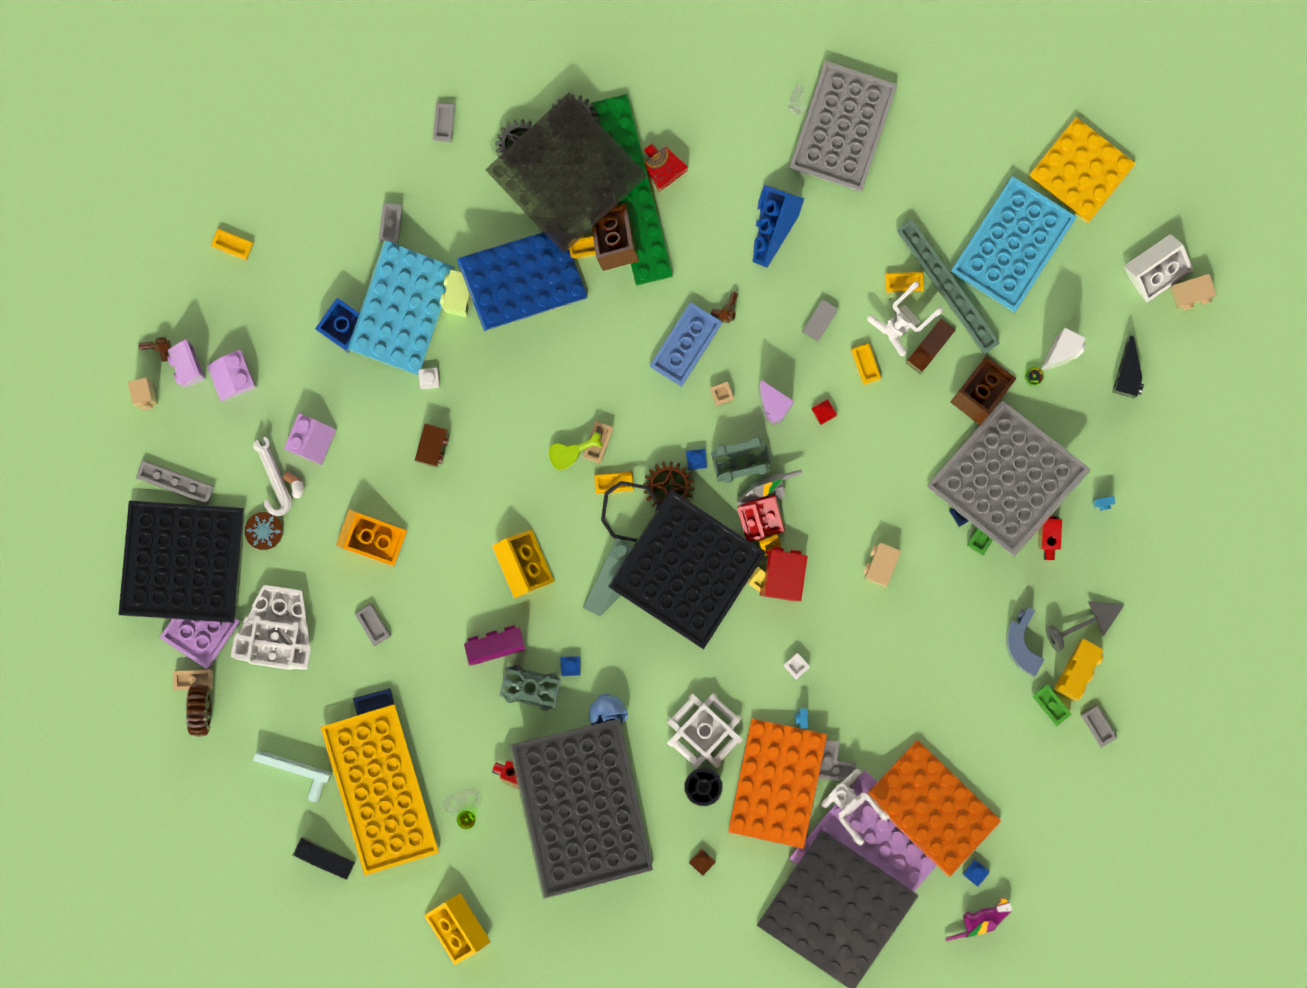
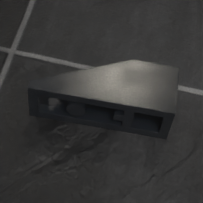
[1112,335,1144,399]
[293,837,355,880]

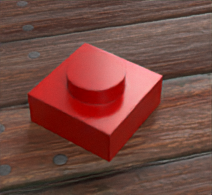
[811,399,837,426]

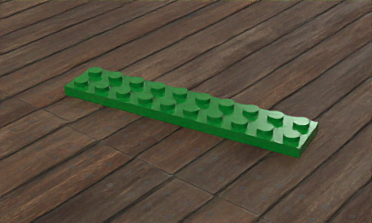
[590,94,673,286]

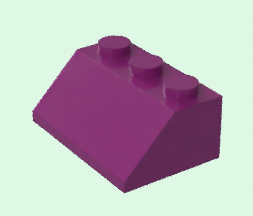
[464,625,527,666]

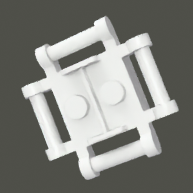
[666,692,743,770]

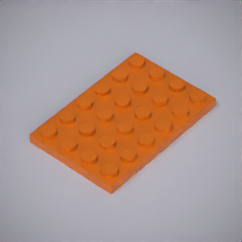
[728,719,828,849]
[867,740,1001,877]

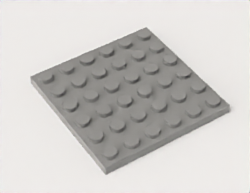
[927,400,1091,557]

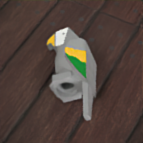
[737,470,803,506]

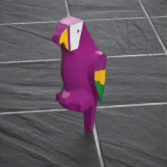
[945,898,1012,941]

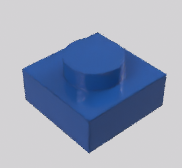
[686,449,707,471]
[560,656,580,676]
[962,859,990,887]

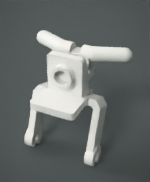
[867,281,944,356]
[821,769,890,845]

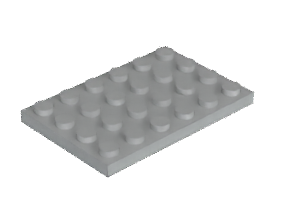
[789,61,897,192]

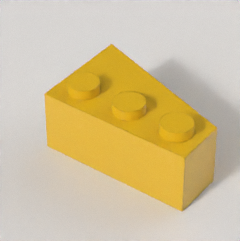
[1053,639,1104,701]

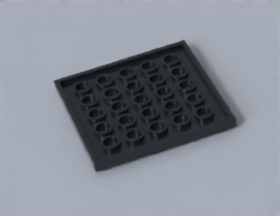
[607,490,766,650]
[118,501,245,623]
[757,829,919,988]

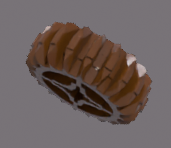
[643,461,695,507]
[186,684,212,737]

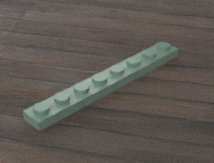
[896,219,1000,355]

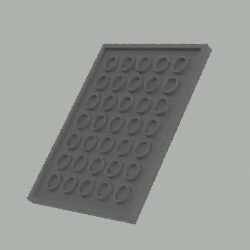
[509,719,653,898]

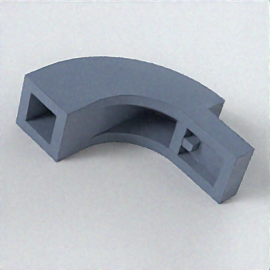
[1006,607,1045,677]

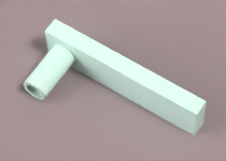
[253,750,332,803]

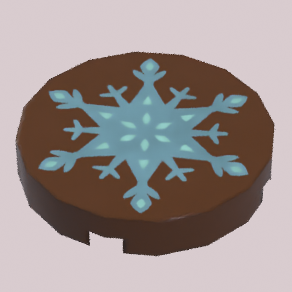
[245,512,283,550]

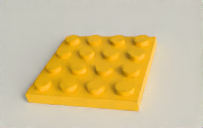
[1028,117,1136,223]

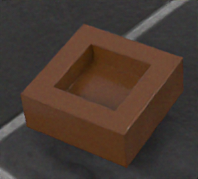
[689,849,716,876]

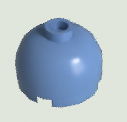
[589,694,628,725]

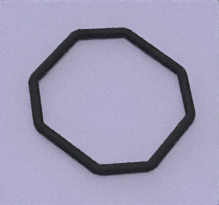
[601,481,660,542]

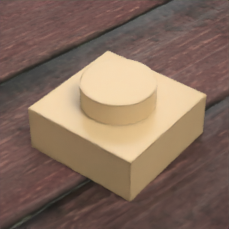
[710,382,734,407]

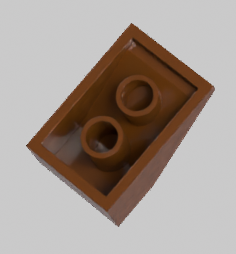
[590,203,639,271]
[950,355,1017,425]

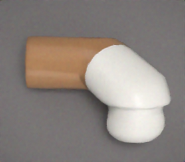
[283,472,305,498]

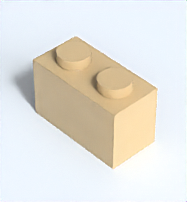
[1170,274,1216,311]
[128,378,158,410]
[863,542,901,588]

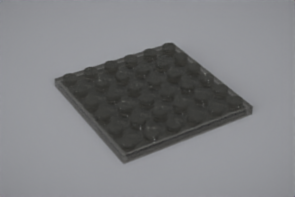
[485,92,648,254]

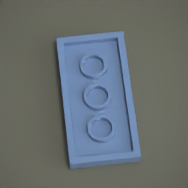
[649,302,723,387]

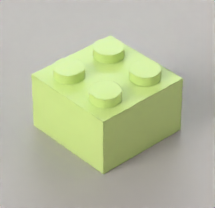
[440,270,471,317]

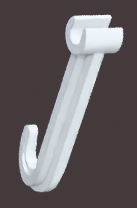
[253,437,292,516]

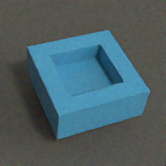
[1092,496,1115,511]
[795,709,808,728]

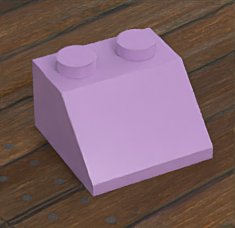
[167,339,206,388]
[207,350,257,402]
[758,380,794,425]
[284,413,336,465]

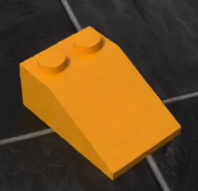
[336,509,407,566]

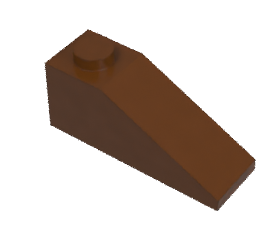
[906,319,955,375]

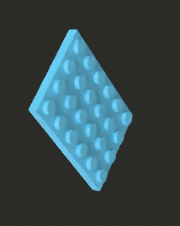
[951,176,1076,313]
[347,241,455,375]

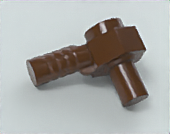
[711,292,738,323]
[138,337,172,362]

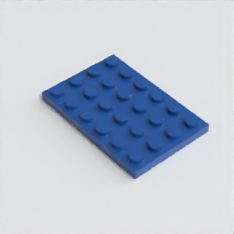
[457,227,588,331]

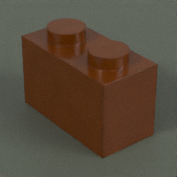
[415,424,450,468]

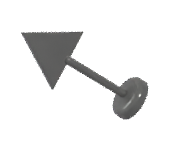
[1046,601,1124,652]

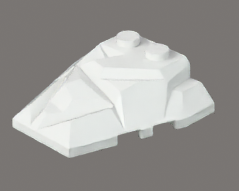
[231,585,311,670]

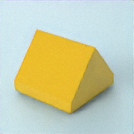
[758,534,781,556]

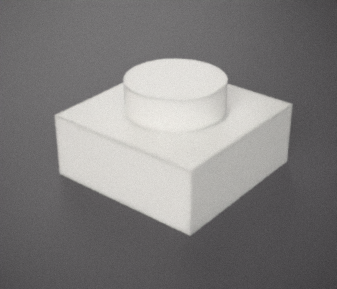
[418,368,440,390]
[783,653,810,680]

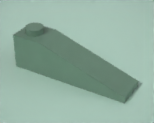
[583,538,633,616]

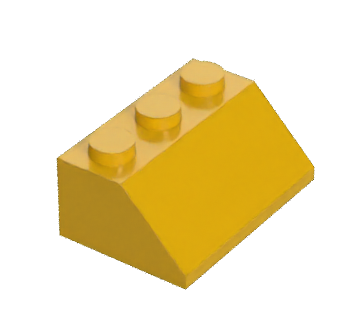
[492,529,555,599]
[424,893,491,965]

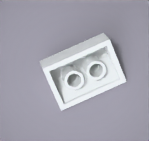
[1124,234,1193,302]
[1040,328,1086,371]

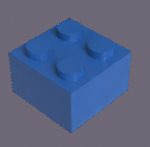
[315,298,360,353]

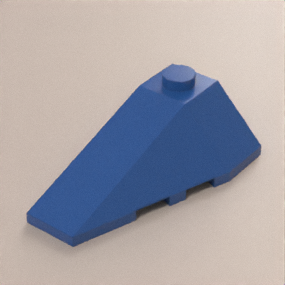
[753,185,805,268]

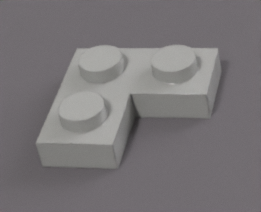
[819,740,857,783]

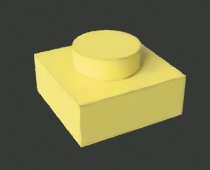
[747,567,766,592]

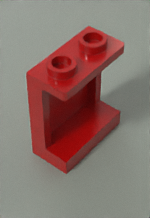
[759,547,808,602]

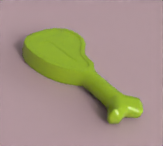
[548,432,603,470]

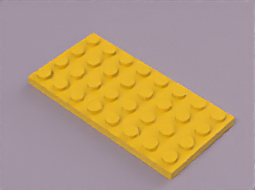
[320,704,439,876]

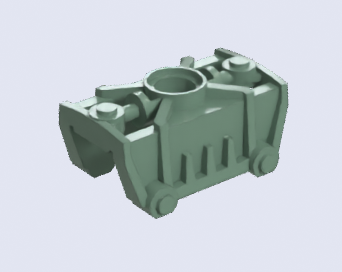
[711,436,772,483]
[499,665,561,711]

